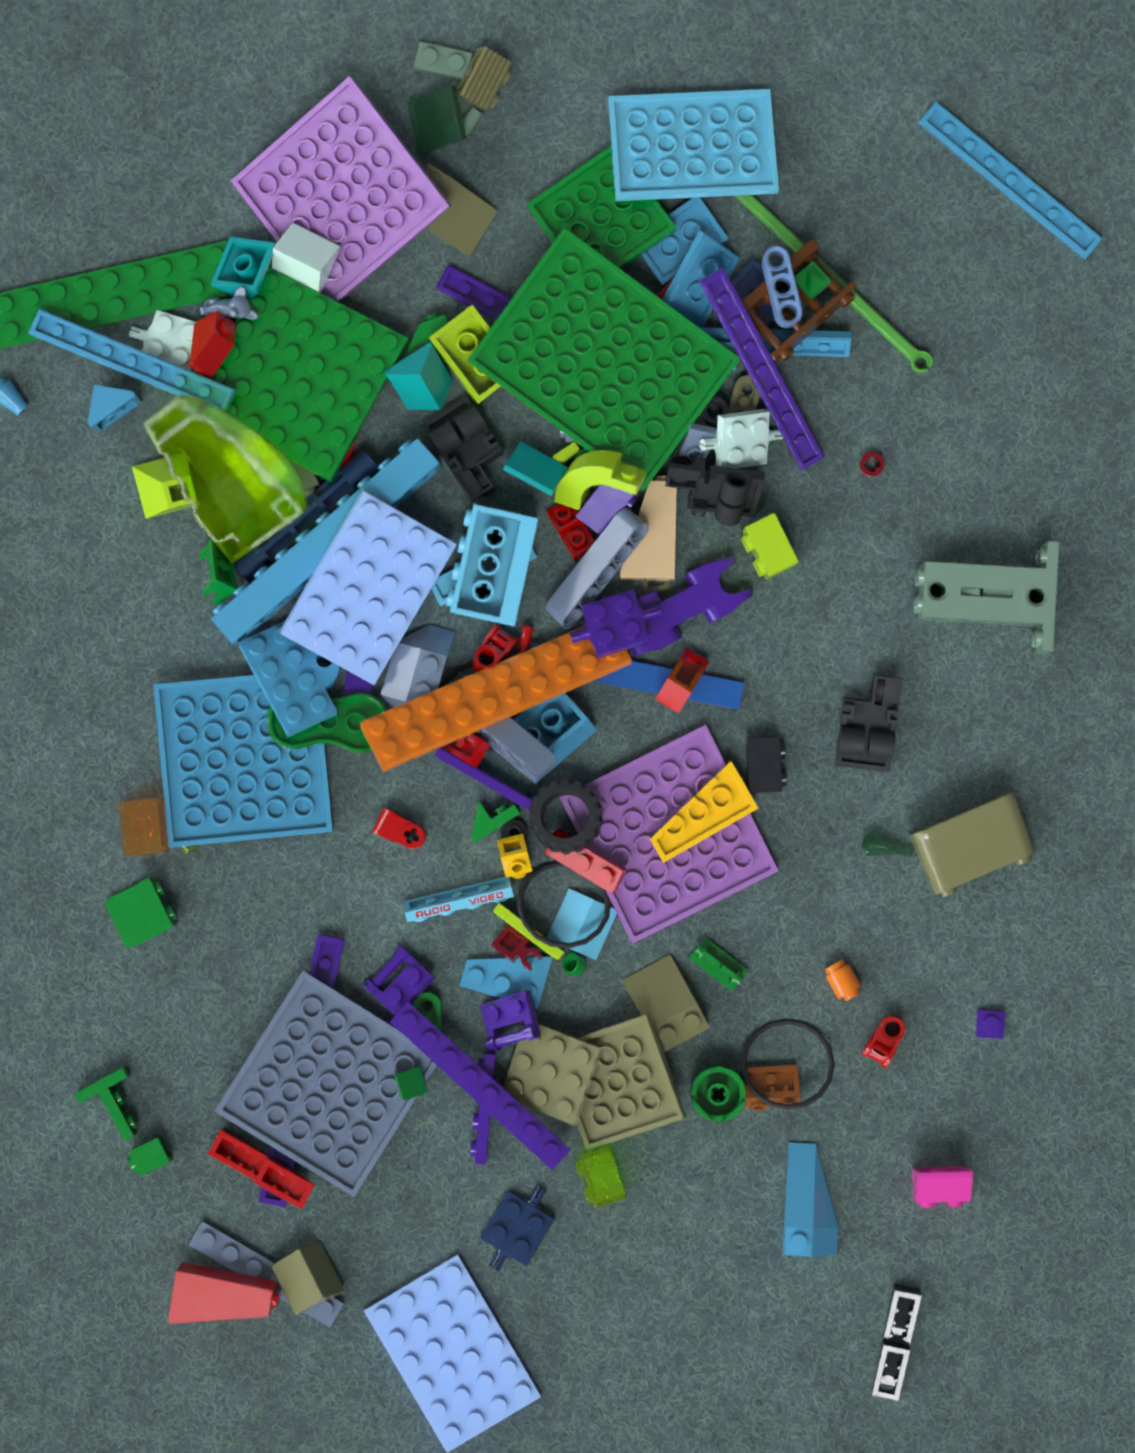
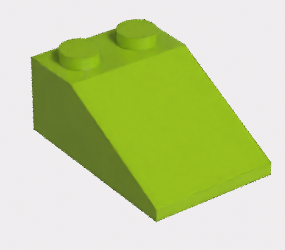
[429,305,501,404]

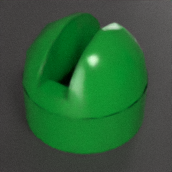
[562,953,586,976]

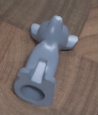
[200,286,259,320]

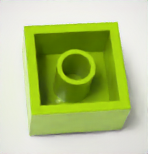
[740,513,799,580]

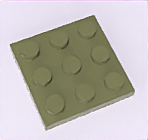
[503,1022,603,1125]

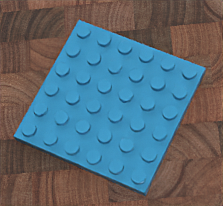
[153,675,333,848]

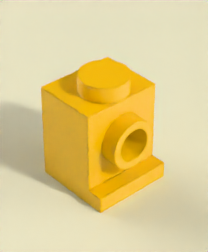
[497,834,532,879]

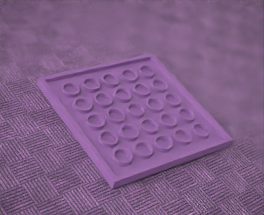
[231,76,452,303]
[560,725,778,944]

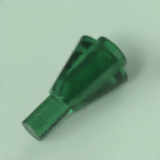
[862,829,913,857]

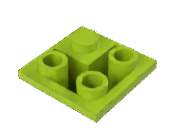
[132,453,199,519]

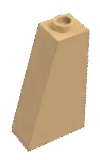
[620,476,677,581]

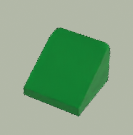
[394,1066,428,1101]

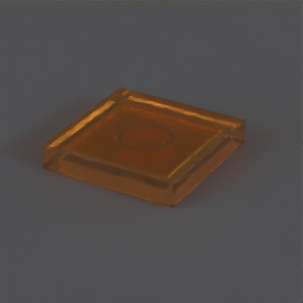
[118,797,169,856]

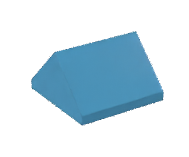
[88,385,142,433]

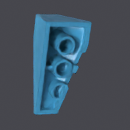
[782,1142,838,1257]

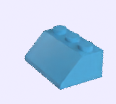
[513,693,597,784]

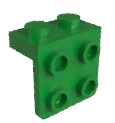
[105,877,177,948]

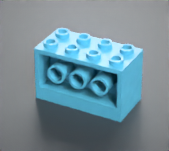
[446,504,538,626]

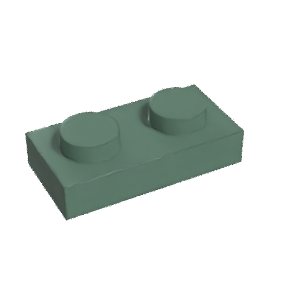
[414,41,472,80]

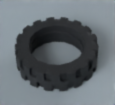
[529,779,603,854]

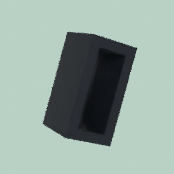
[746,737,787,793]

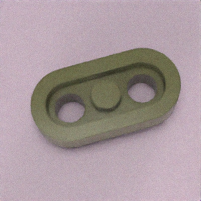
[728,375,760,414]

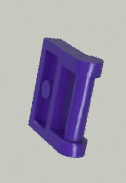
[363,945,435,1016]
[480,991,540,1053]

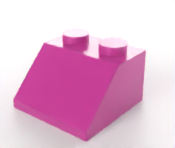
[912,1166,973,1208]

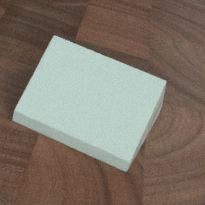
[272,223,341,293]

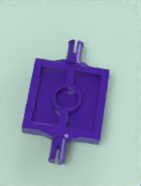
[570,590,662,658]

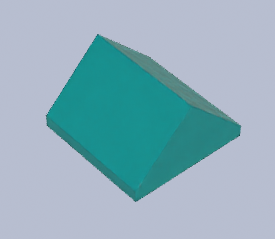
[211,237,276,300]
[384,343,453,410]
[503,441,568,496]

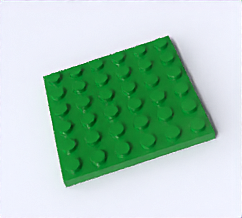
[187,267,409,482]

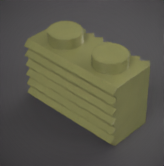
[454,47,512,112]

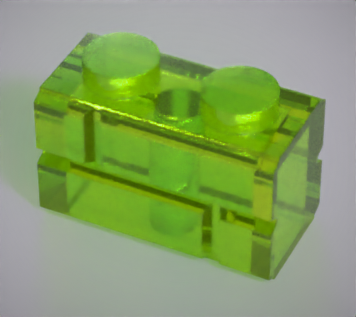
[574,1144,626,1208]

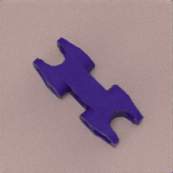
[631,556,753,657]

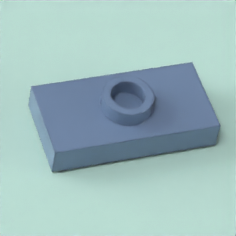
[675,422,716,463]

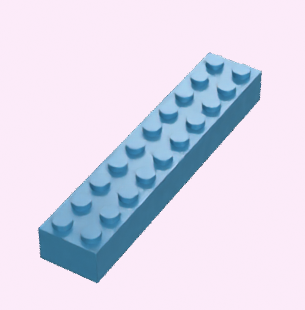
[211,438,441,646]

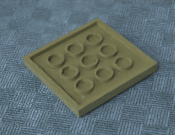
[577,1013,687,1150]

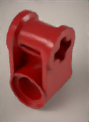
[472,623,519,672]
[372,807,426,849]
[861,1015,905,1069]

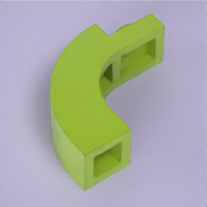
[554,450,646,510]

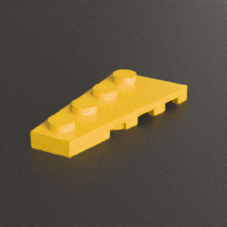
[650,761,758,863]

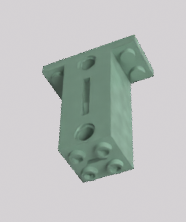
[913,541,1059,654]

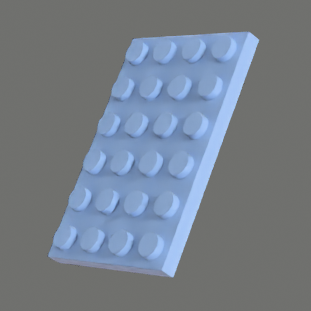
[279,490,457,685]
[364,1254,541,1453]

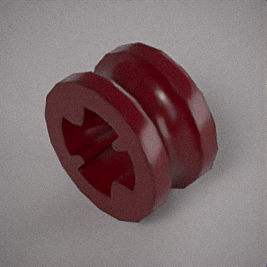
[859,452,885,477]

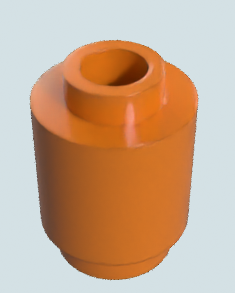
[825,959,862,1001]

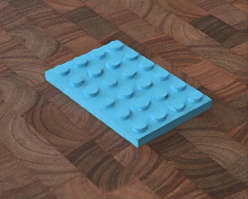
[608,89,779,201]

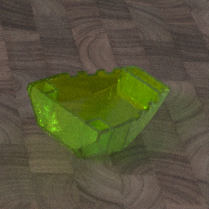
[143,394,307,563]

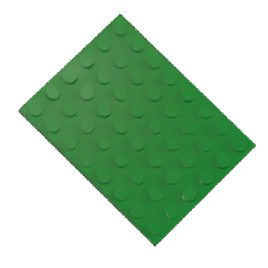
[467,228,740,491]

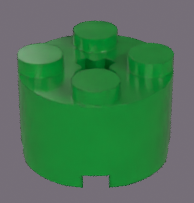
[690,1064,746,1122]

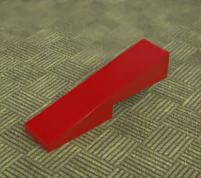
[208,1127,315,1209]

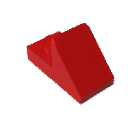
[442,734,490,768]

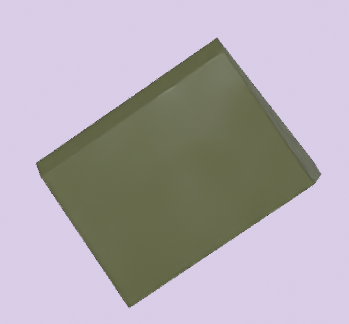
[271,1242,345,1316]

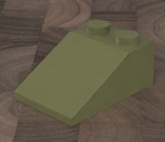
[424,164,498,257]
[622,954,710,1052]

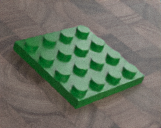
[526,146,677,269]

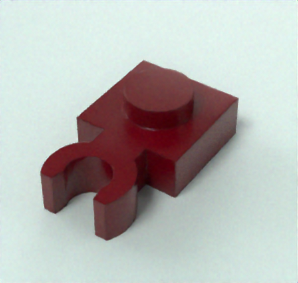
[491,924,542,971]

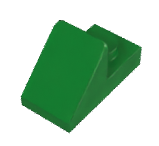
[471,801,520,843]

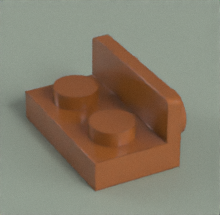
[743,1065,800,1111]

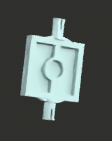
[129,310,196,372]
[699,409,783,469]

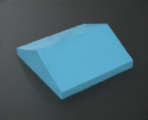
[547,889,617,960]

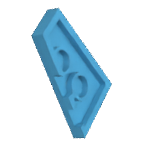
[459,956,553,1009]

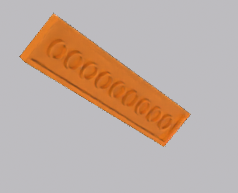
[360,626,631,772]

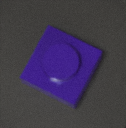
[975,1009,1005,1039]

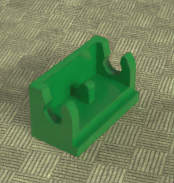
[199,538,237,606]

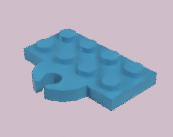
[239,622,339,737]

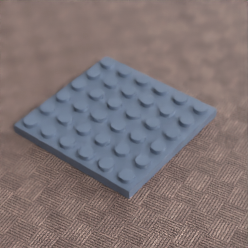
[214,970,437,1197]

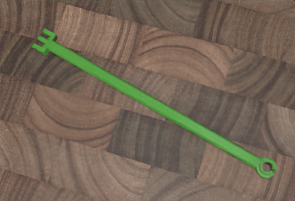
[735,195,932,374]

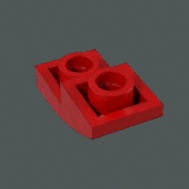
[546,504,595,561]

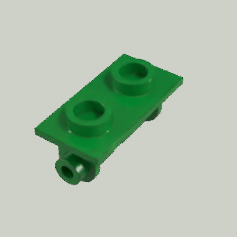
[689,937,748,991]

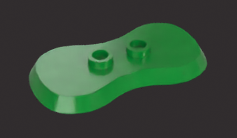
[267,693,387,753]

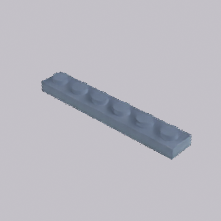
[189,1220,344,1327]

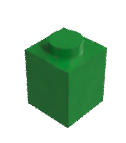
[127,1135,172,1177]

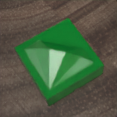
[794,261,831,301]

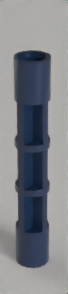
[234,449,379,584]

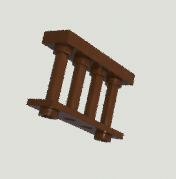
[742,239,856,365]

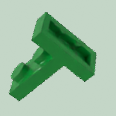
[74,1066,138,1142]

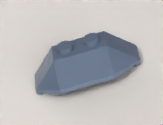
[380,624,455,710]

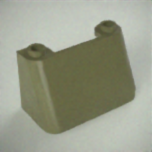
[909,792,1035,898]

